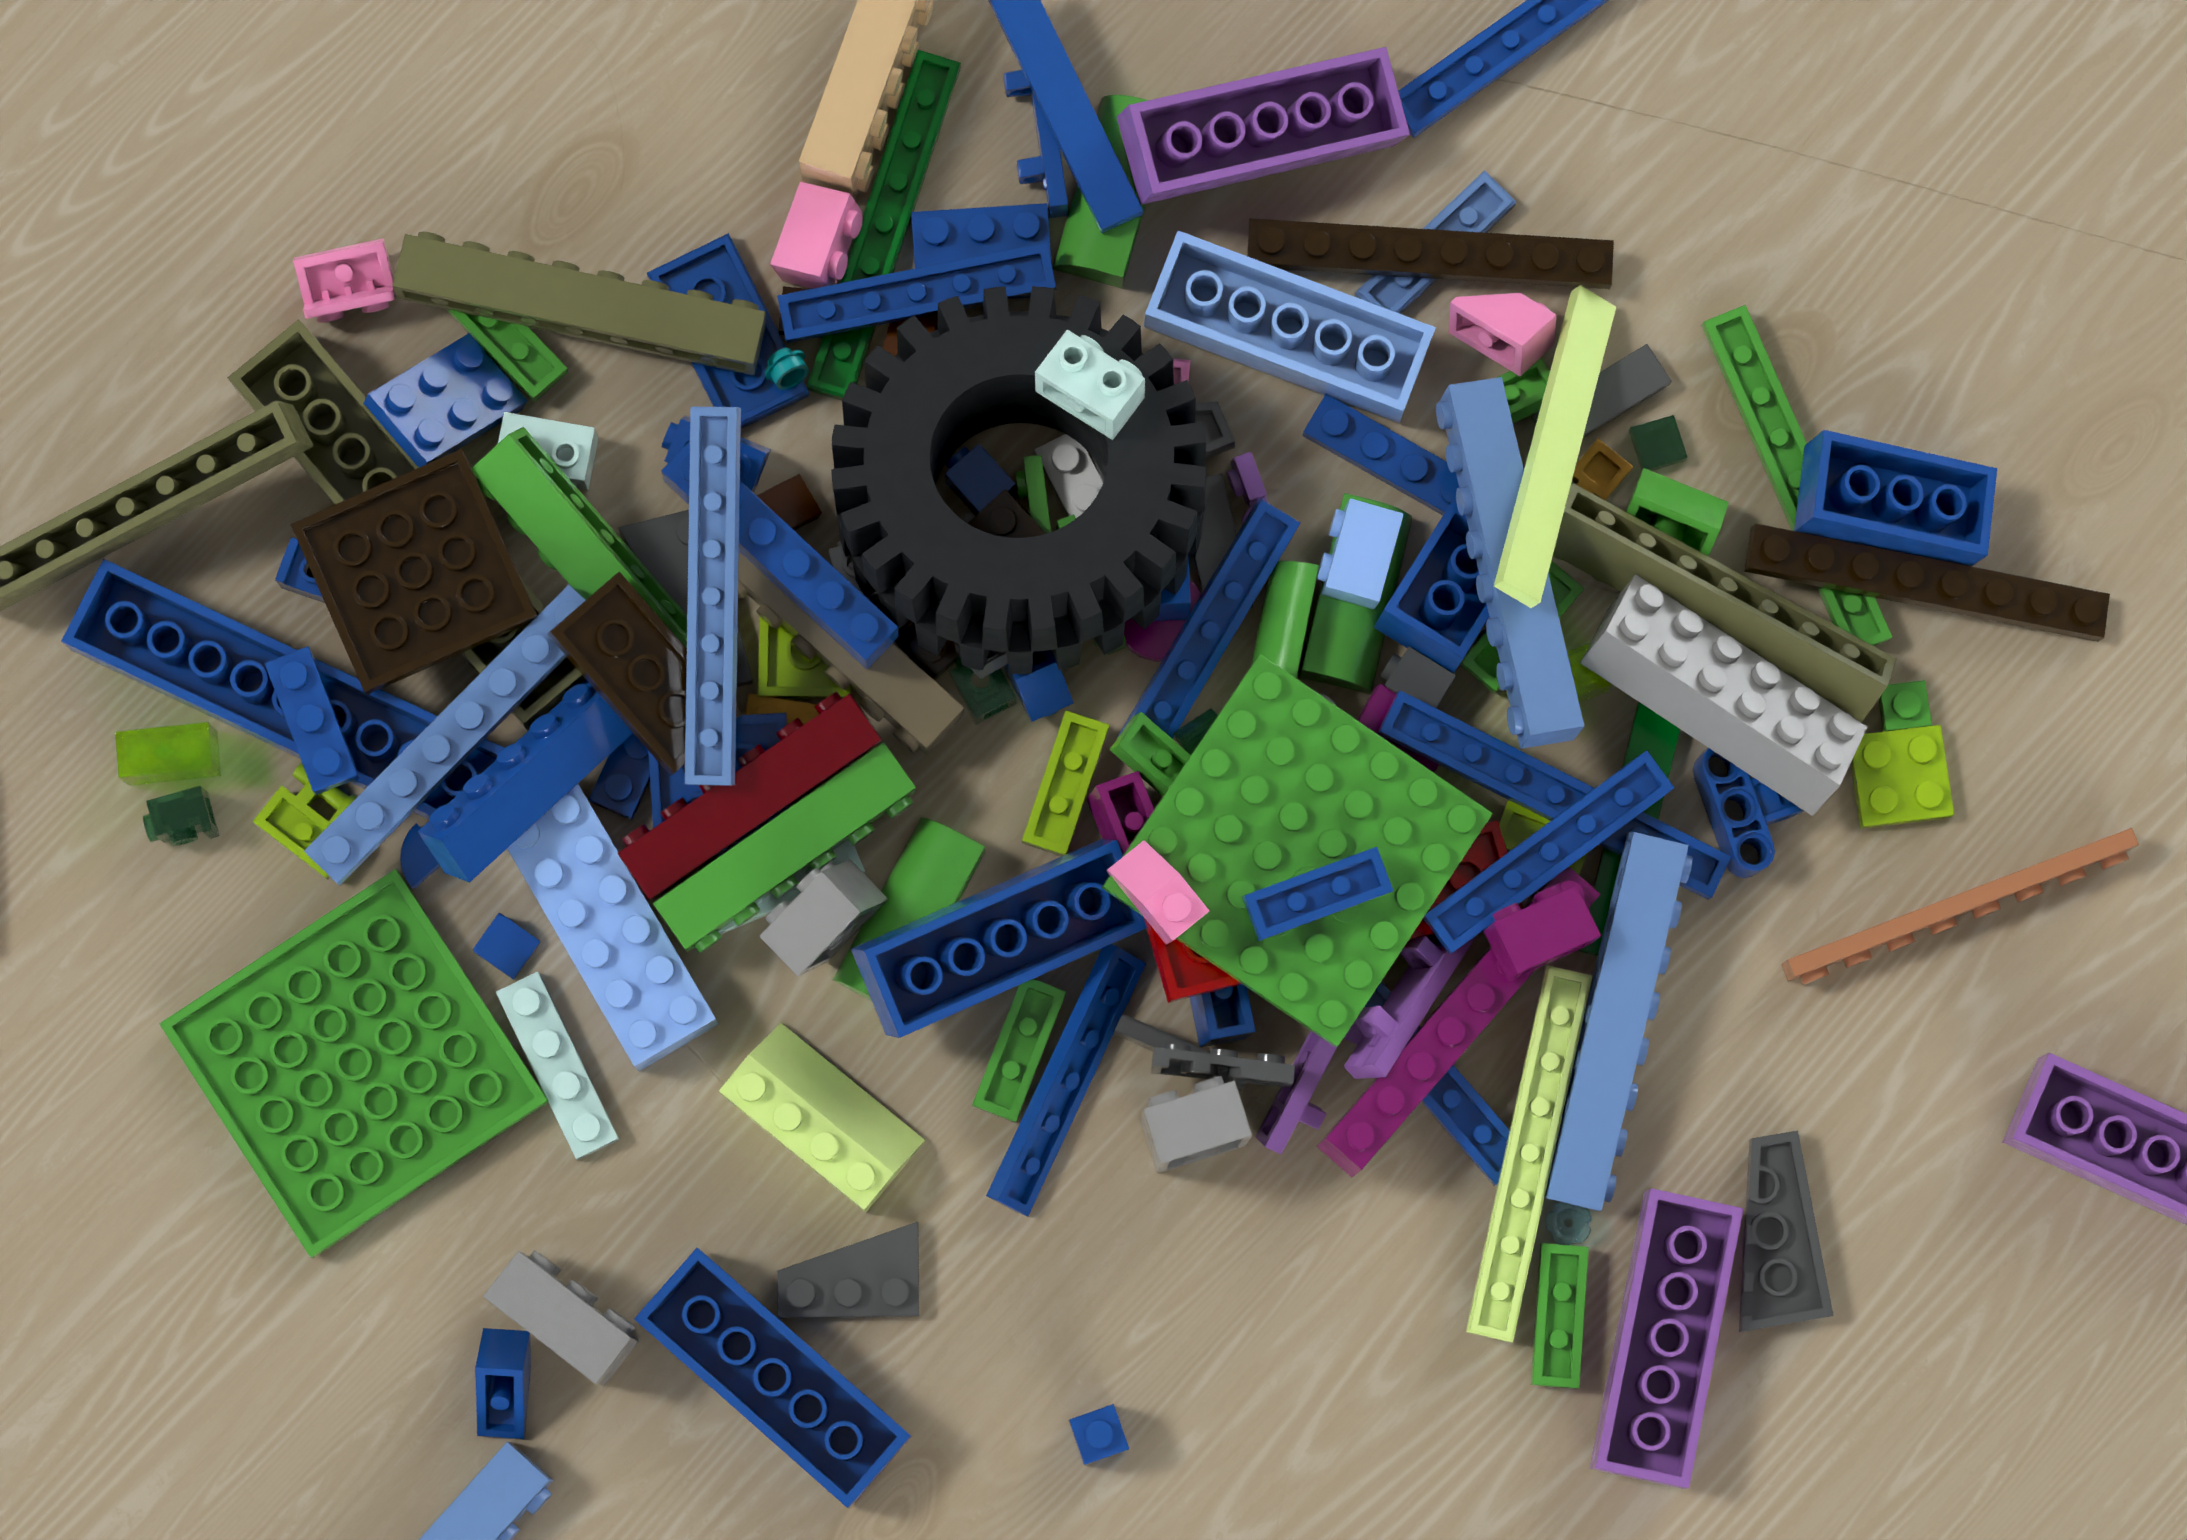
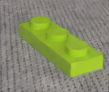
[1022,710,1109,856]

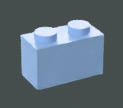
[1316,498,1403,610]

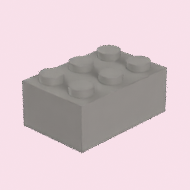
[1141,1076,1252,1173]
[483,1250,639,1386]

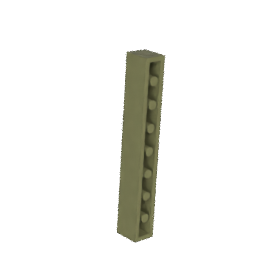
[392,232,767,376]
[0,400,313,611]
[1553,483,1897,722]

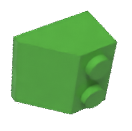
[1625,468,1729,556]

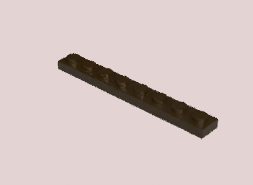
[1247,218,1614,289]
[1744,523,2110,642]

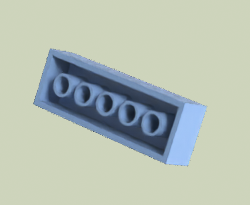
[1144,231,1436,423]
[507,784,719,1071]

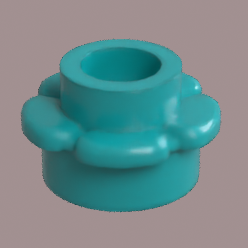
[765,348,809,390]

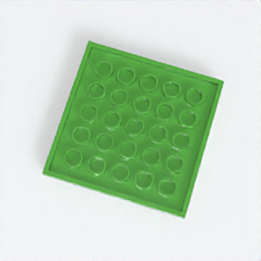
[1101,654,1493,1047]
[159,869,549,1258]

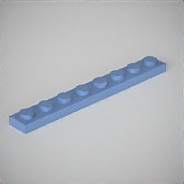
[685,406,741,786]
[304,584,585,886]

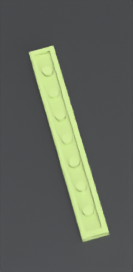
[1494,285,1616,608]
[1466,965,1592,1343]

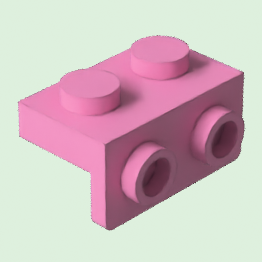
[293,238,396,323]

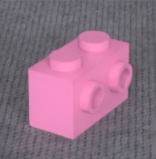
[770,182,863,289]

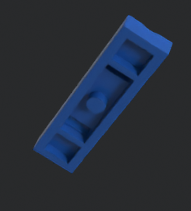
[1003,70,1068,218]

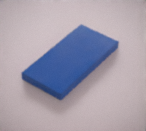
[647,233,810,429]

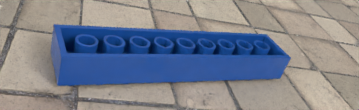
[61,559,504,820]

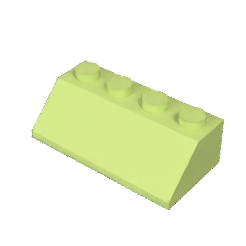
[719,1023,925,1213]

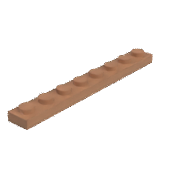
[1781,828,2139,985]

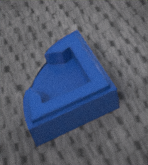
[400,823,440,889]

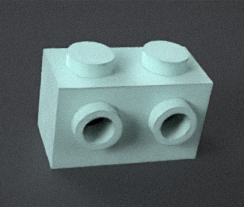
[1035,330,1145,440]
[498,412,599,490]

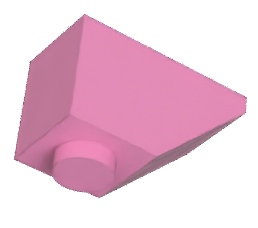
[1449,293,1556,376]
[1106,840,1209,944]

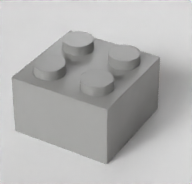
[759,859,888,976]

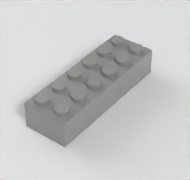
[1580,574,1867,816]

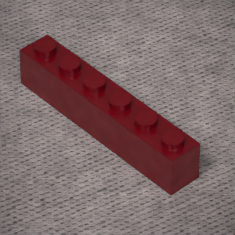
[617,691,882,900]

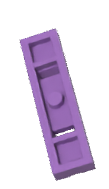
[1344,934,1475,1079]
[1255,1022,1364,1154]

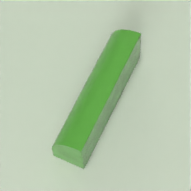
[1052,95,1148,289]
[1300,493,1412,694]
[1250,561,1319,678]
[833,817,986,1001]

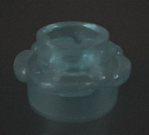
[1545,1201,1591,1245]

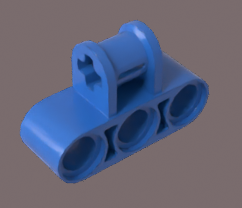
[1693,748,1804,878]

